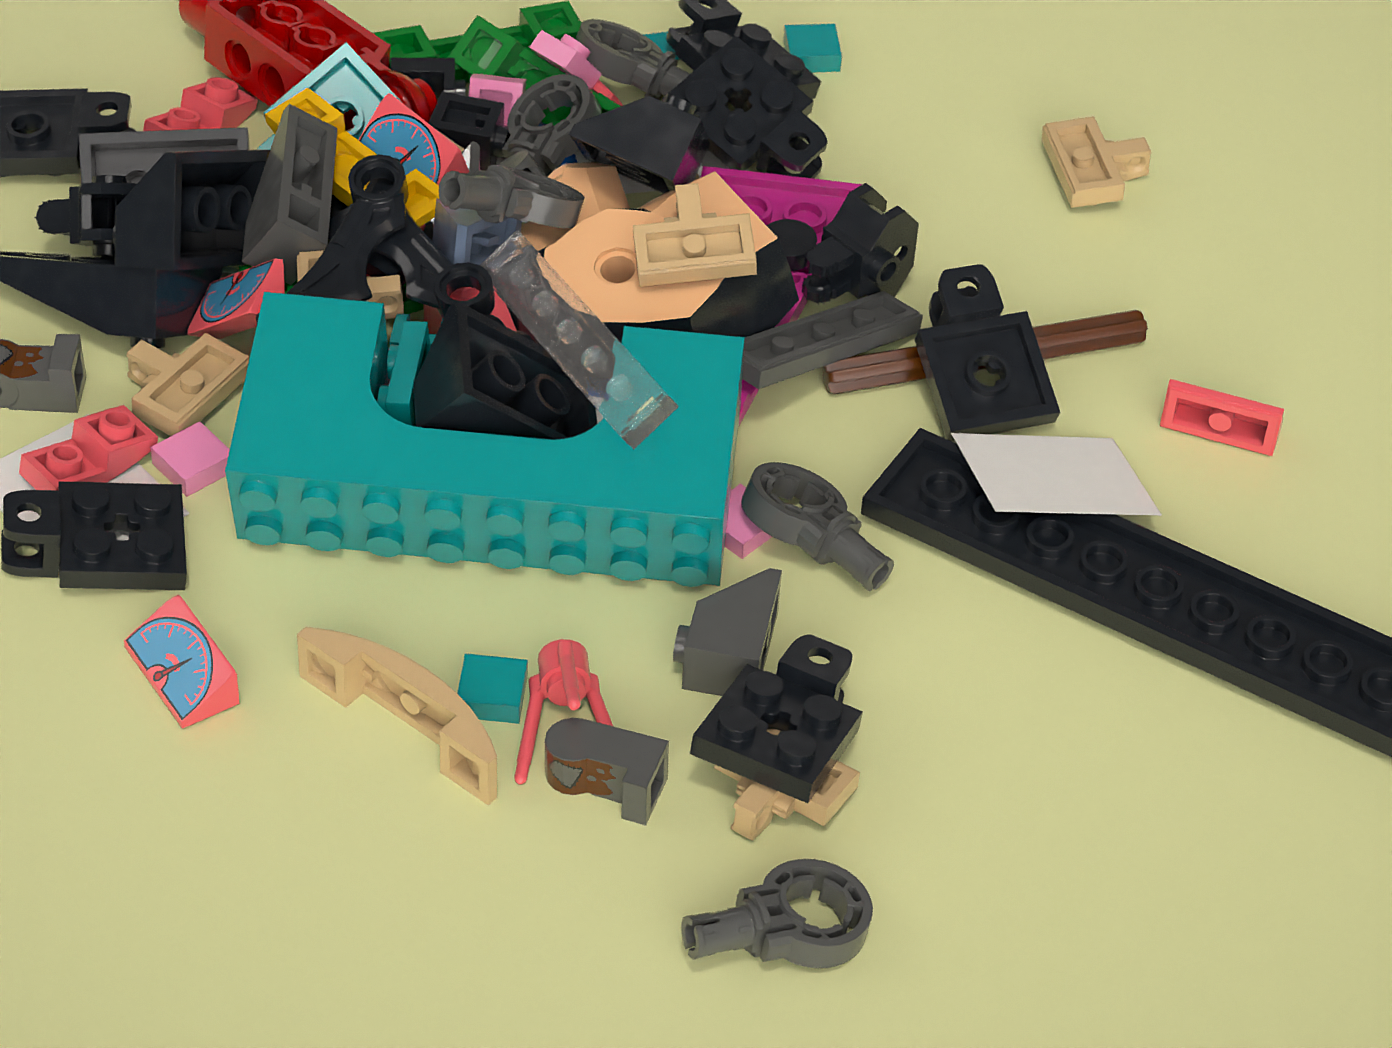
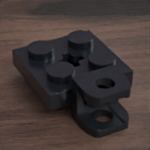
[666,0,822,112]
[662,35,828,179]
[0,88,136,177]
[914,264,1060,441]
[1,481,187,590]
[690,634,863,804]

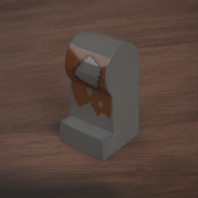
[0,334,86,413]
[545,718,669,826]

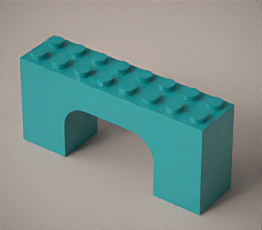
[225,292,745,587]

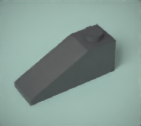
[242,104,337,285]

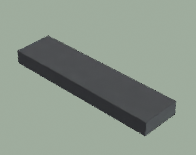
[742,291,923,389]

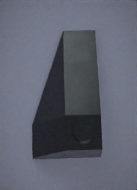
[0,251,222,348]

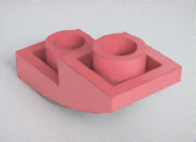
[143,77,258,131]
[19,405,158,491]

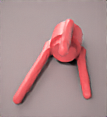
[514,639,613,784]

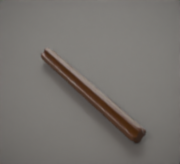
[823,310,1148,394]

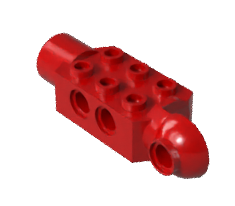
[179,0,437,130]

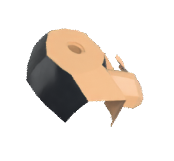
[488,162,799,382]

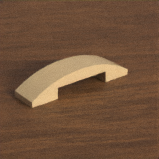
[297,627,497,806]

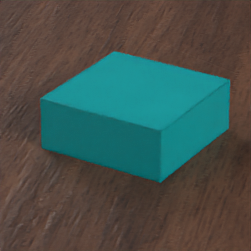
[783,24,842,73]
[457,653,528,724]

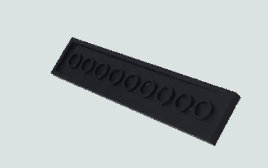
[861,428,1392,757]

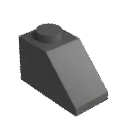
[673,568,782,696]

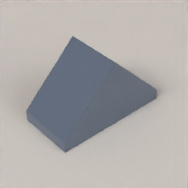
[433,198,522,270]

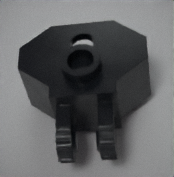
[34,175,137,257]
[802,183,919,304]

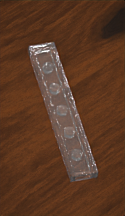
[480,230,679,449]

